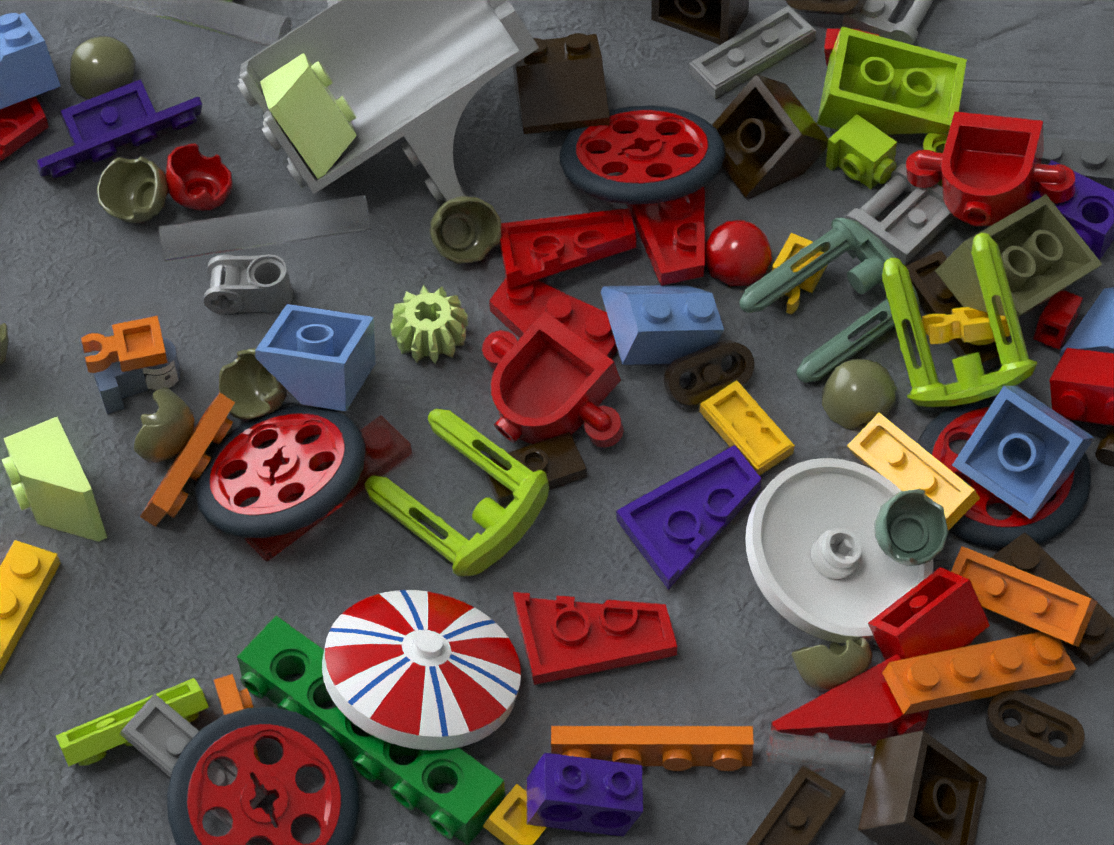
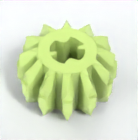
[390,285,468,364]

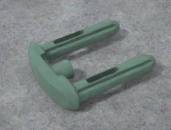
[739,218,919,383]

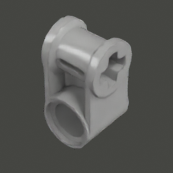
[204,254,294,315]

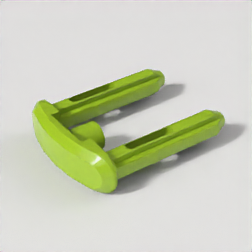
[882,233,1038,407]
[365,408,549,576]

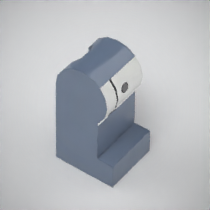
[89,337,181,414]

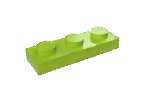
[56,678,209,767]

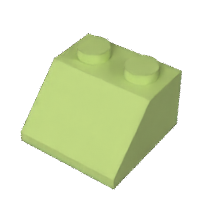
[260,53,357,179]
[2,417,107,542]

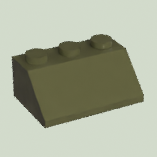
[935,195,1102,318]

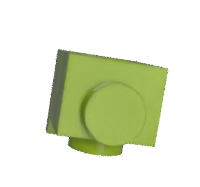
[826,114,897,189]

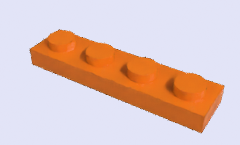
[882,632,1076,715]
[551,726,754,771]

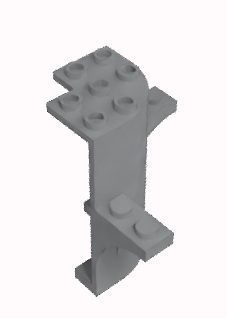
[237,0,539,203]

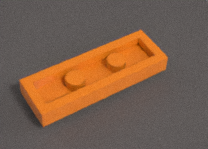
[140,392,235,527]
[951,546,1098,647]

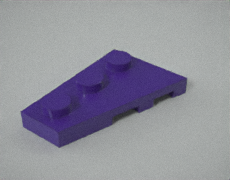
[616,445,761,590]

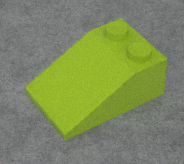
[817,27,967,134]

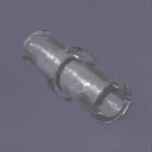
[766,730,873,776]

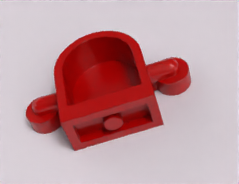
[906,111,1075,226]
[482,311,624,448]

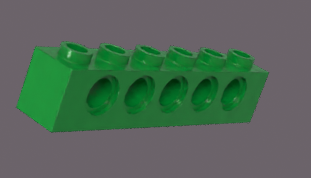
[237,616,506,845]

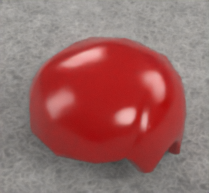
[166,144,232,211]
[705,220,772,286]

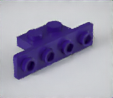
[37,79,203,178]

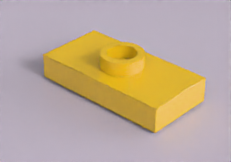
[699,380,795,476]

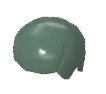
[874,489,948,566]

